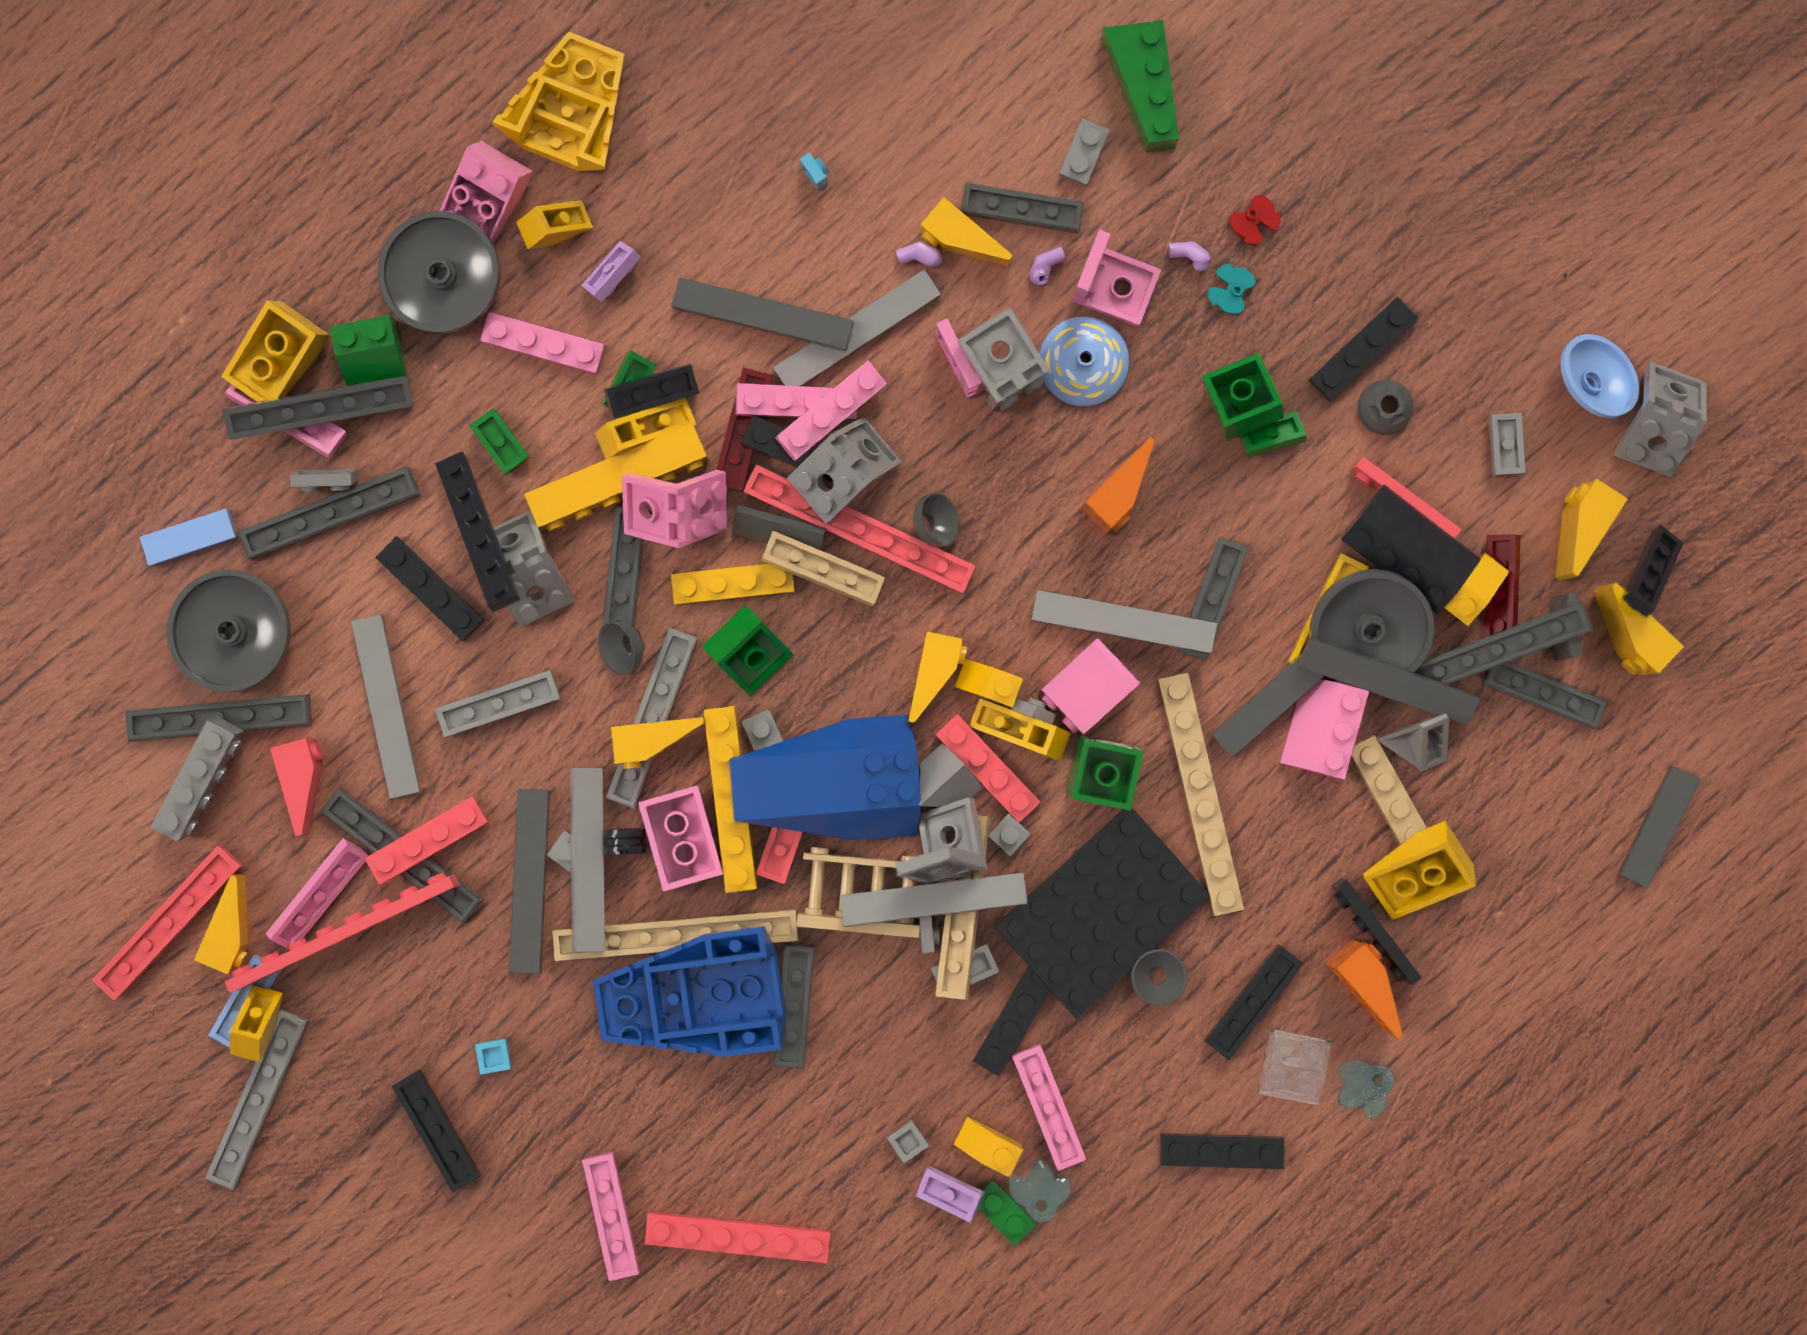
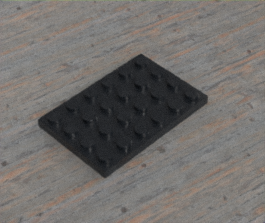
[994,808,1210,1019]

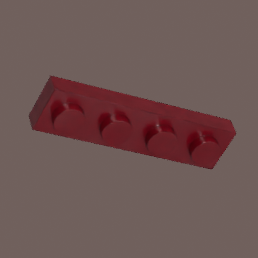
[717,367,773,493]
[1484,534,1521,638]

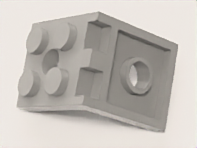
[957,308,1050,411]
[1615,361,1707,477]
[787,417,902,524]
[493,510,575,627]
[896,797,988,884]

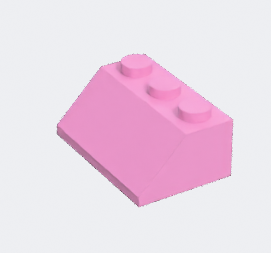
[1279,679,1369,780]
[638,785,723,892]

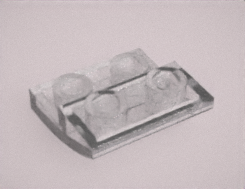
[1258,1029,1331,1106]

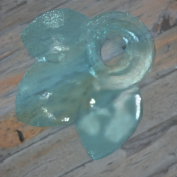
[1337,1060,1394,1119]
[1009,1159,1070,1223]

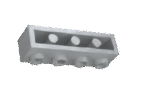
[150,716,244,842]

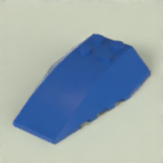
[729,715,921,841]
[593,926,786,1057]

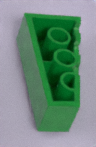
[1100,20,1179,152]

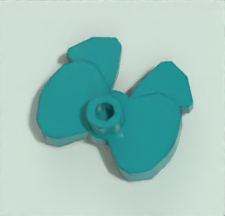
[1208,263,1256,315]

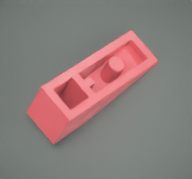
[270,738,323,836]

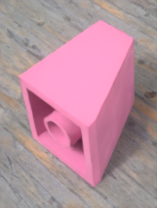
[1040,638,1140,735]

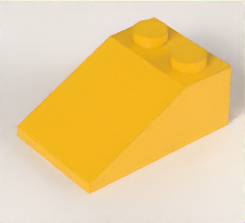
[221,300,331,402]
[1555,479,1628,581]
[1593,582,1684,676]
[1363,821,1476,920]

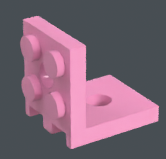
[1071,229,1162,328]
[935,318,1006,398]
[622,470,727,548]

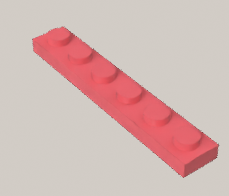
[92,845,243,1001]
[645,1211,831,1263]

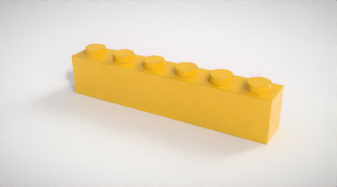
[524,423,709,532]
[704,706,758,893]

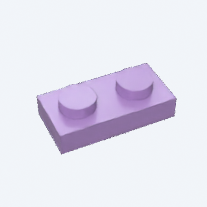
[581,241,641,302]
[916,1166,985,1223]

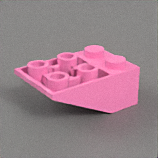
[440,141,533,243]

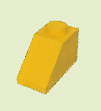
[516,200,593,250]
[1444,553,1509,626]
[955,659,1023,708]
[229,985,283,1062]
[954,1116,1023,1178]

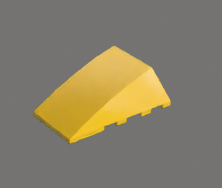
[492,32,625,171]

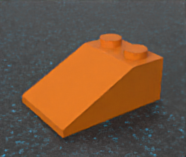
[1081,437,1155,534]
[1326,939,1403,1039]

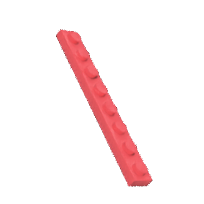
[743,465,976,594]
[225,872,460,993]

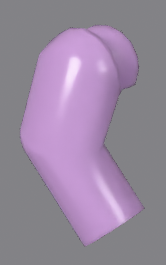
[896,241,943,268]
[1168,241,1211,271]
[1029,247,1066,286]

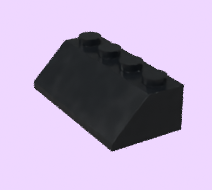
[1341,484,1481,615]

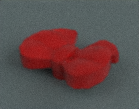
[1229,195,1281,245]

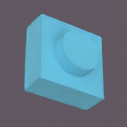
[800,152,829,191]
[475,1038,512,1075]

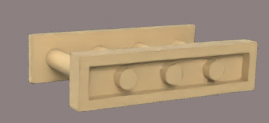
[797,847,920,938]

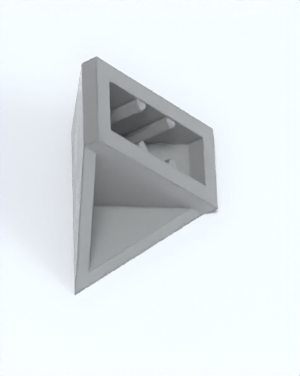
[1376,713,1449,772]
[919,743,984,807]

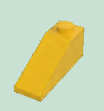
[920,197,1013,266]
[595,398,697,459]
[908,632,967,723]
[969,698,1071,761]
[611,717,705,769]
[194,874,249,974]

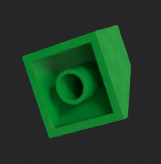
[330,315,409,386]
[702,604,794,696]

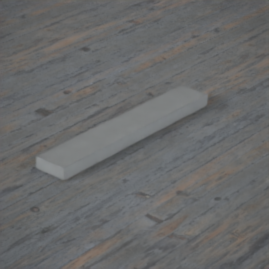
[773,269,941,386]
[1031,590,1217,654]
[351,615,422,799]
[606,628,698,809]
[570,768,605,952]
[840,873,1027,927]
[205,1008,309,1191]

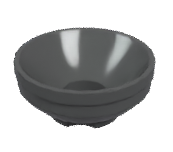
[1357,380,1414,435]
[912,492,959,548]
[598,620,645,675]
[1131,949,1187,1005]

